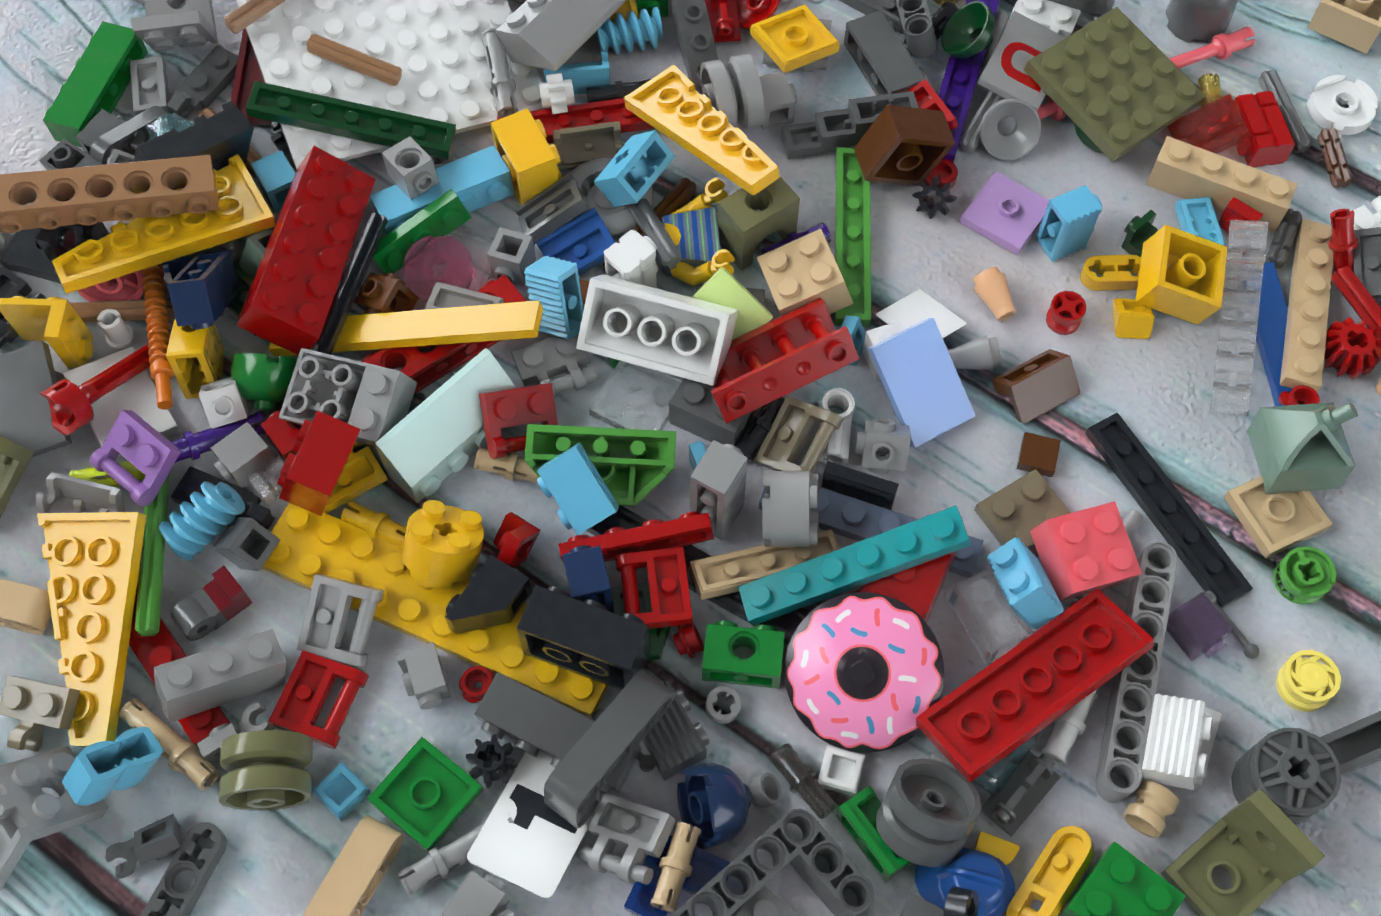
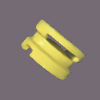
[1276,650,1341,712]

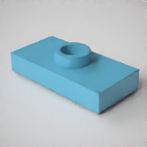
[1174,197,1228,255]

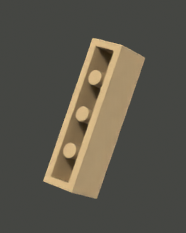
[1146,136,1298,233]

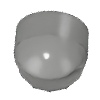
[747,772,782,808]

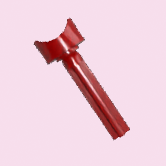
[39,344,151,436]

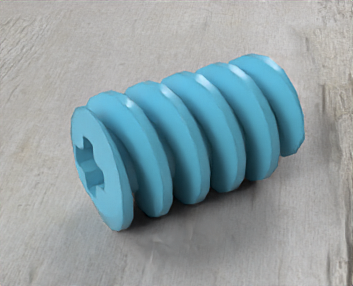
[596,7,663,55]
[159,481,245,561]

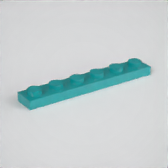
[738,505,971,626]

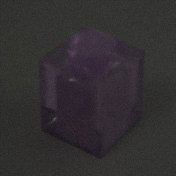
[1166,592,1233,661]

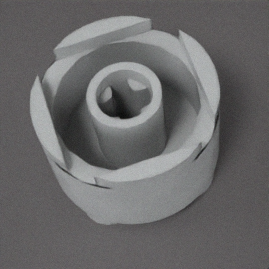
[762,471,819,547]

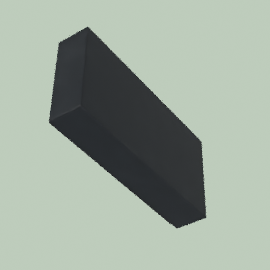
[821,461,899,510]

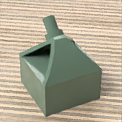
[1247,402,1358,494]

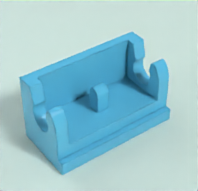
[544,51,611,95]

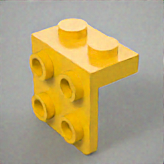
[0,296,94,370]

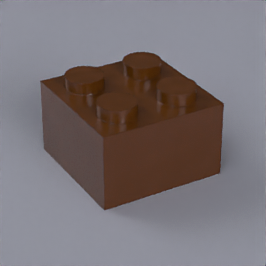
[854,105,955,186]

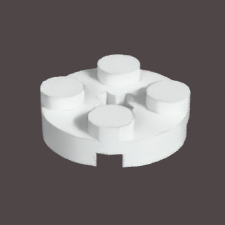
[1306,75,1378,137]

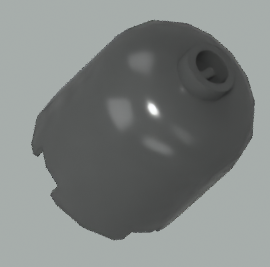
[1166,0,1238,44]

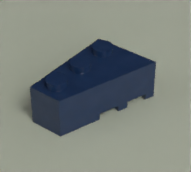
[162,250,240,329]

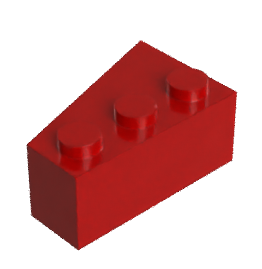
[860,515,958,623]

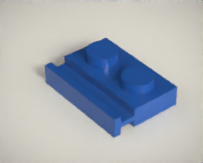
[536,207,615,276]

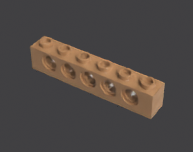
[0,155,219,233]

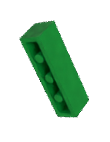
[43,21,148,147]

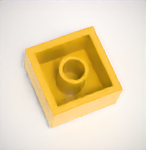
[490,108,562,206]
[1135,225,1228,325]

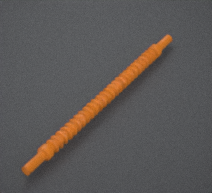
[137,192,174,410]

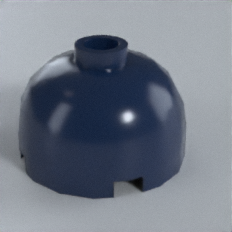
[677,763,752,849]

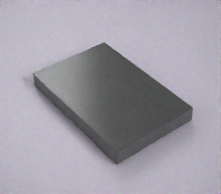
[0,341,72,458]

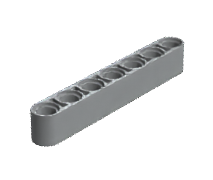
[1095,541,1177,803]

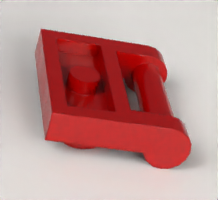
[479,383,558,459]
[615,547,693,629]
[268,650,369,749]

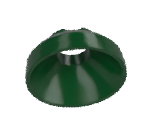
[941,1,995,59]

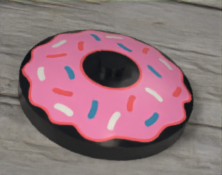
[784,592,944,753]

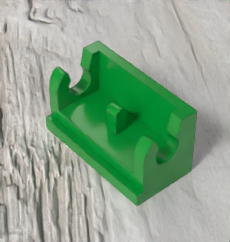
[836,786,912,883]

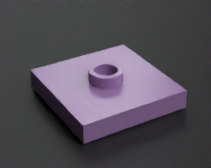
[959,171,1049,255]

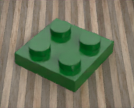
[367,737,484,852]

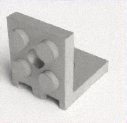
[131,0,218,51]
[0,746,109,891]

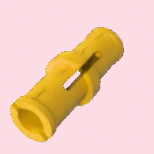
[341,500,406,549]

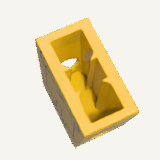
[166,319,224,399]

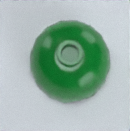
[231,353,297,411]

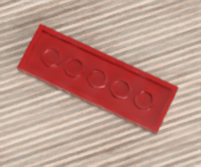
[916,588,1154,783]

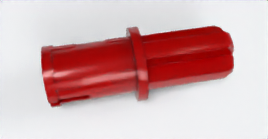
[1328,209,1358,273]

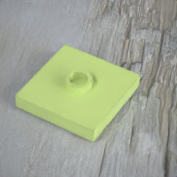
[691,266,773,340]

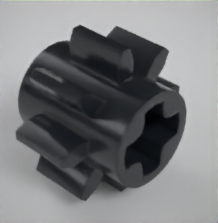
[912,175,957,219]
[466,734,517,788]

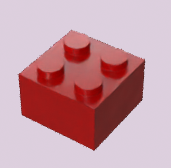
[277,410,361,516]

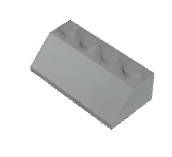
[496,0,626,71]

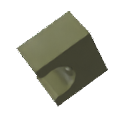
[717,176,800,271]

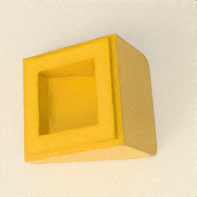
[1112,298,1155,339]

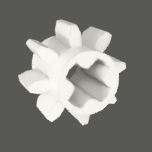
[539,73,575,115]

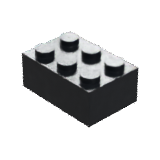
[516,585,650,690]

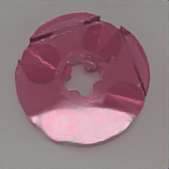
[403,235,476,303]

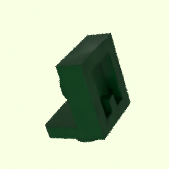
[1121,210,1158,257]

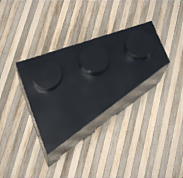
[134,101,254,190]

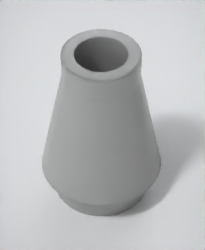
[948,335,1001,370]

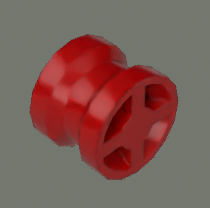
[1046,291,1086,335]

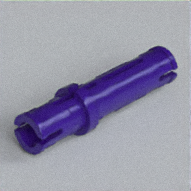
[170,411,265,463]

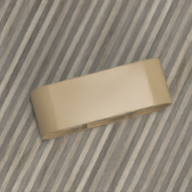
[0,578,51,635]
[303,815,404,916]

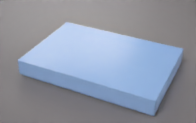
[867,318,976,448]

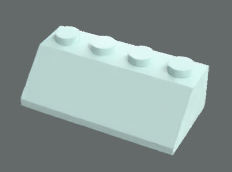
[375,348,517,503]

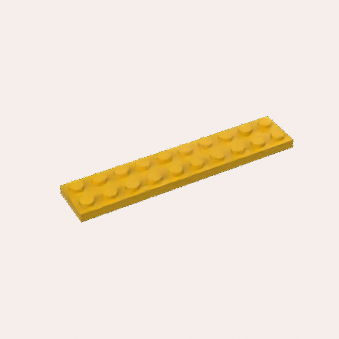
[261,503,608,719]

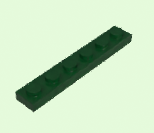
[246,81,456,159]

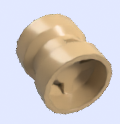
[1122,780,1179,838]

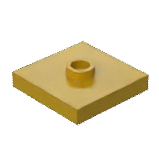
[750,4,840,73]

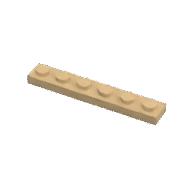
[1280,218,1333,392]

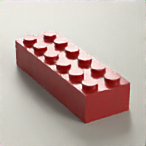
[236,145,376,356]

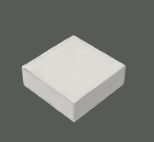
[817,745,866,797]

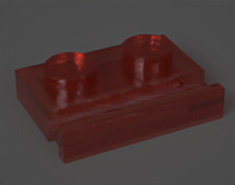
[1167,94,1251,154]

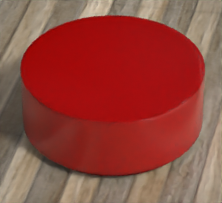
[926,158,958,191]

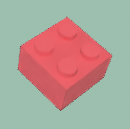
[1030,501,1142,601]

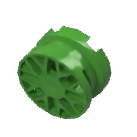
[1273,546,1337,605]

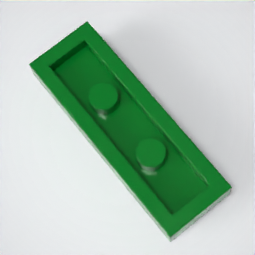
[373,189,472,274]

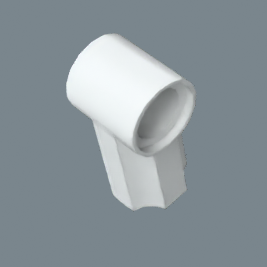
[819,388,855,465]

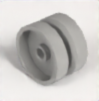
[701,53,765,129]

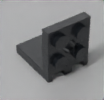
[0,199,109,284]

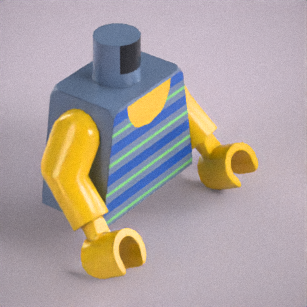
[656,178,735,286]

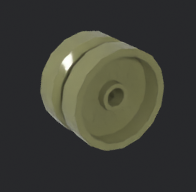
[219,730,313,811]

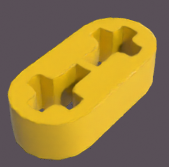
[1080,255,1141,291]

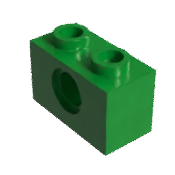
[702,621,785,689]

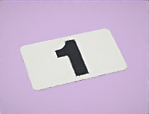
[467,751,604,898]

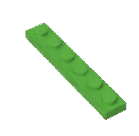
[835,147,871,327]

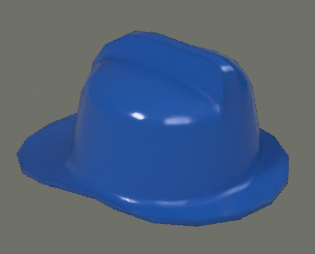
[915,847,1015,916]

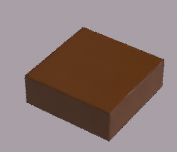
[1016,432,1061,477]

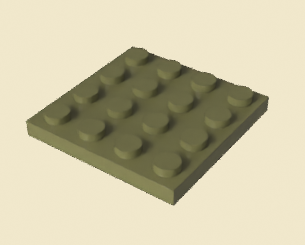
[1023,7,1206,162]

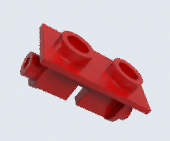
[705,0,741,43]

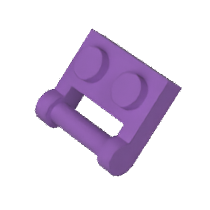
[89,410,181,507]

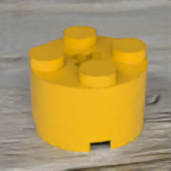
[402,500,484,589]

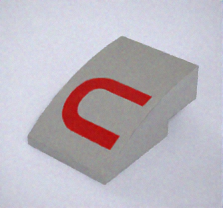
[977,11,1066,112]

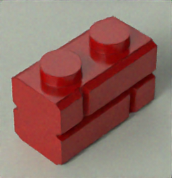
[1226,91,1295,168]

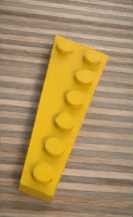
[623,65,780,196]

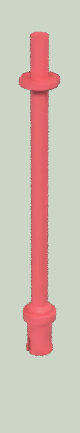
[1037,26,1255,121]

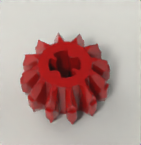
[1324,317,1381,380]

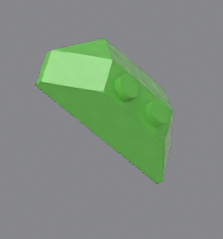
[524,424,676,507]

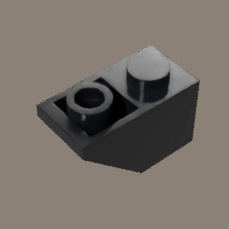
[445,555,533,634]

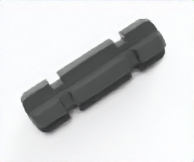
[1265,208,1302,269]

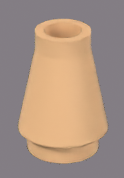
[973,267,1017,321]

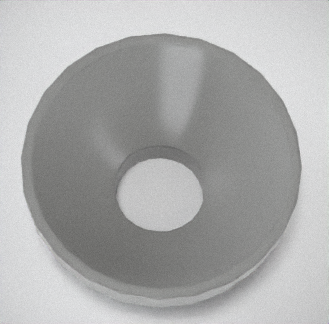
[980,98,1041,160]

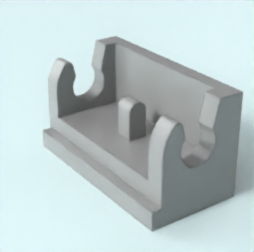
[36,472,125,521]

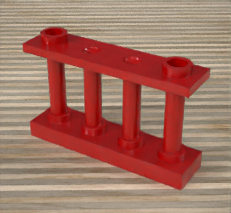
[710,297,859,424]

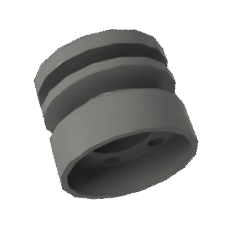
[1231,728,1341,825]

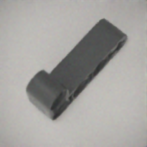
[544,669,676,829]

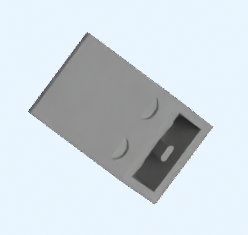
[279,348,417,447]

